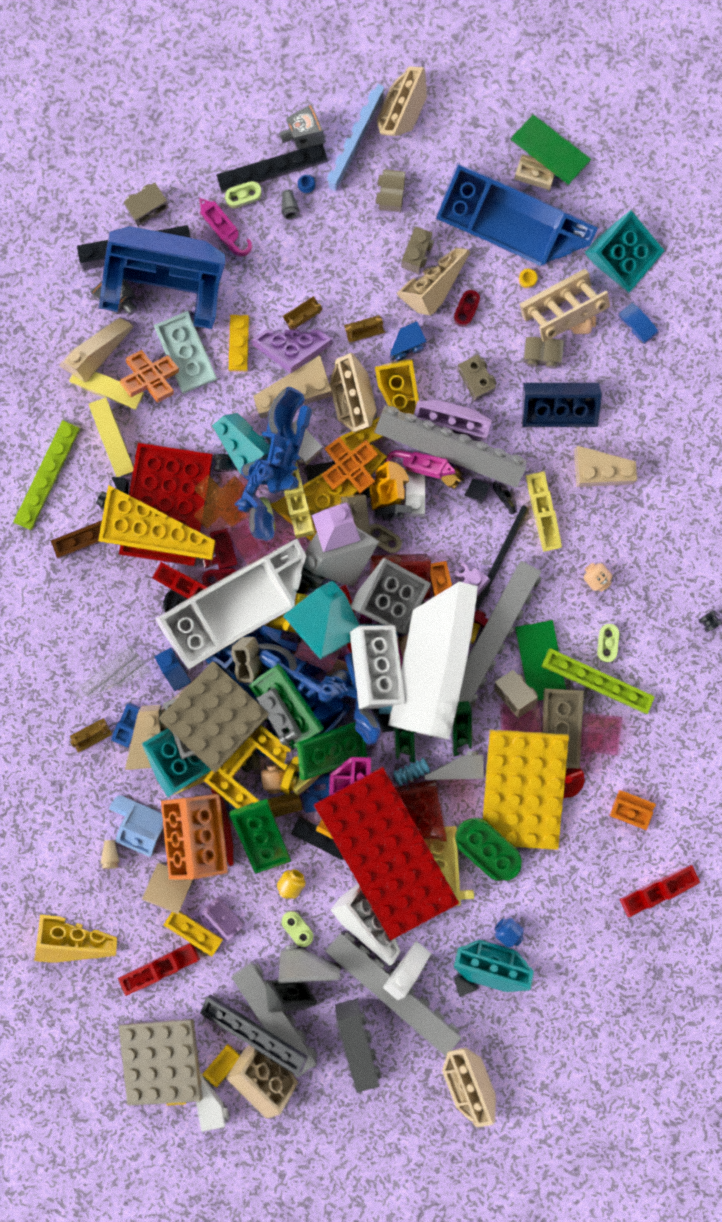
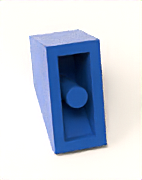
[154,648,191,691]

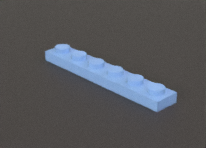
[327,84,384,191]

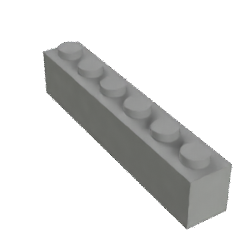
[231,961,318,1077]

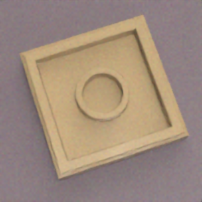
[142,863,193,914]

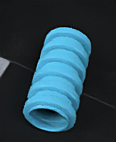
[393,758,430,786]

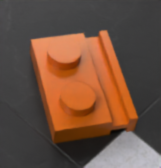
[609,789,656,831]

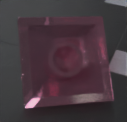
[500,703,542,733]
[581,712,622,756]

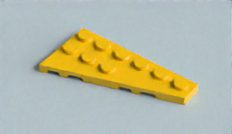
[271,444,387,541]
[98,485,216,560]

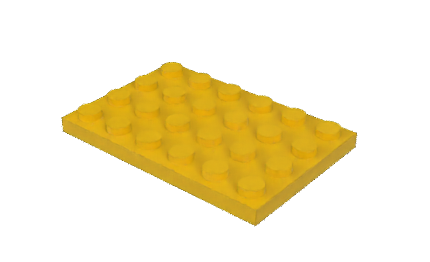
[482,729,569,850]

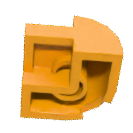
[370,461,409,510]

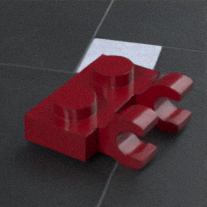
[203,528,238,569]

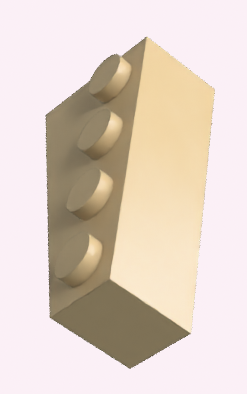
[253,356,332,419]

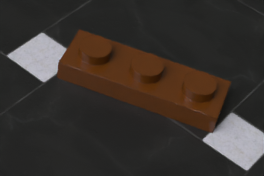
[50,520,102,559]

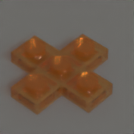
[193,475,248,530]

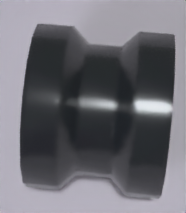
[213,454,233,472]
[698,610,722,633]

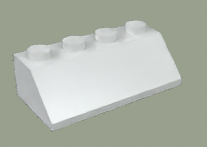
[350,626,405,709]

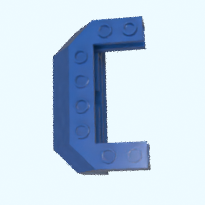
[98,226,225,329]

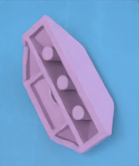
[414,400,492,442]

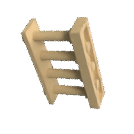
[519,269,610,342]

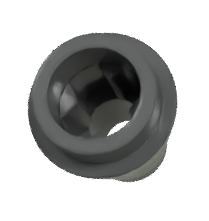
[281,190,300,220]

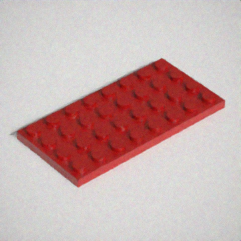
[314,766,459,941]

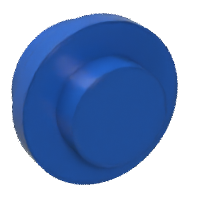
[297,174,316,194]

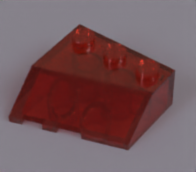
[395,780,447,842]

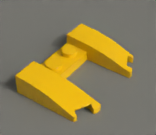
[204,725,291,809]

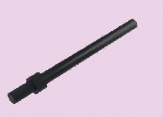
[475,505,529,610]

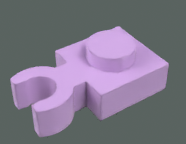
[454,563,490,595]

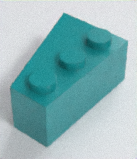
[212,413,270,474]

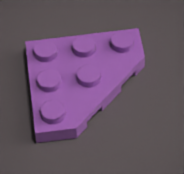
[252,330,332,373]

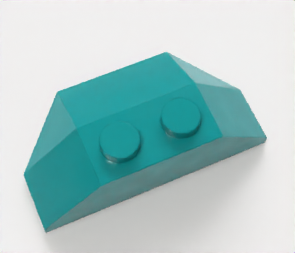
[454,939,534,992]

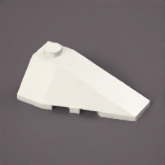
[331,884,401,966]

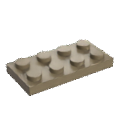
[542,689,584,768]

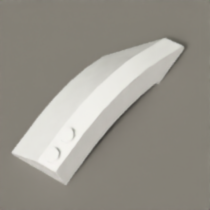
[155,539,306,669]
[388,582,478,740]

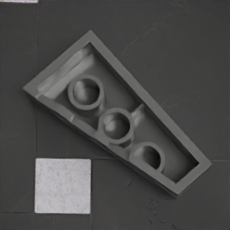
[335,998,382,1093]

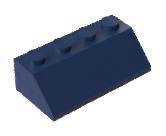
[522,383,602,427]

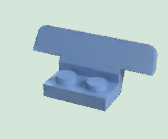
[109,795,164,857]

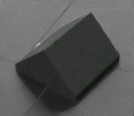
[265,980,317,1012]

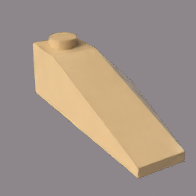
[59,317,134,383]

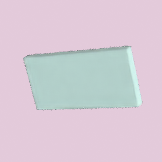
[154,311,217,394]

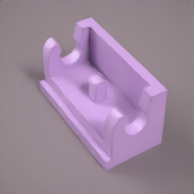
[202,896,244,941]

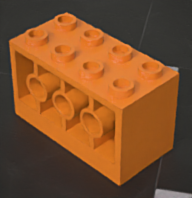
[161,794,228,880]

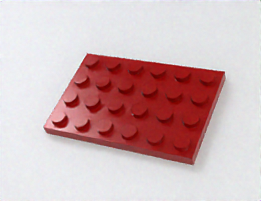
[119,443,213,567]

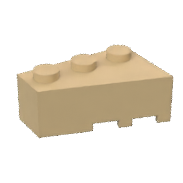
[574,446,637,487]
[125,705,163,770]

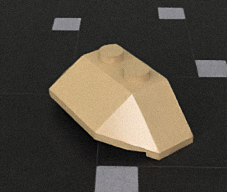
[376,66,427,136]
[329,353,377,432]
[442,1048,496,1127]

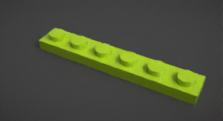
[13,420,80,531]
[541,648,655,715]

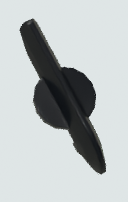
[493,481,516,514]

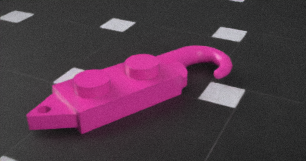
[199,198,252,257]
[385,450,455,479]

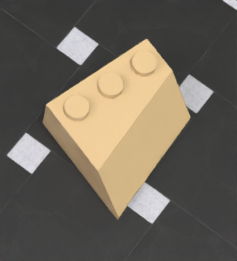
[226,1045,298,1119]

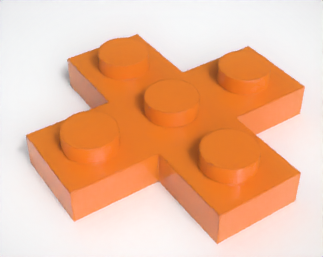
[120,350,179,403]
[321,437,378,494]

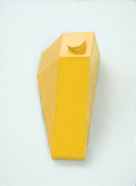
[34,915,117,963]

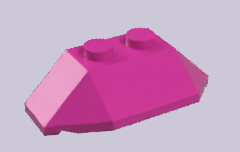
[329,757,371,795]

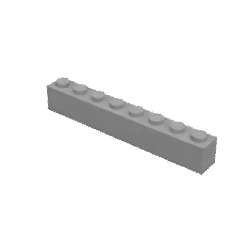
[374,406,527,488]
[458,561,542,705]
[326,931,461,1057]

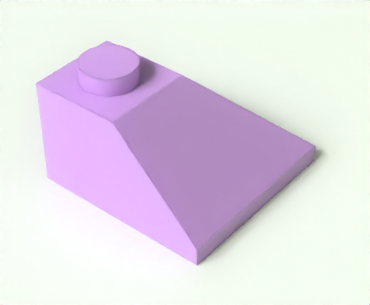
[312,502,361,552]

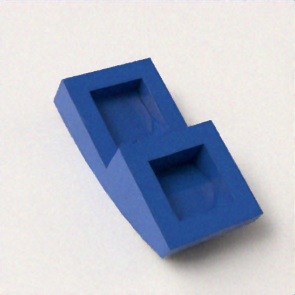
[618,302,659,344]
[257,626,298,651]
[111,703,140,748]

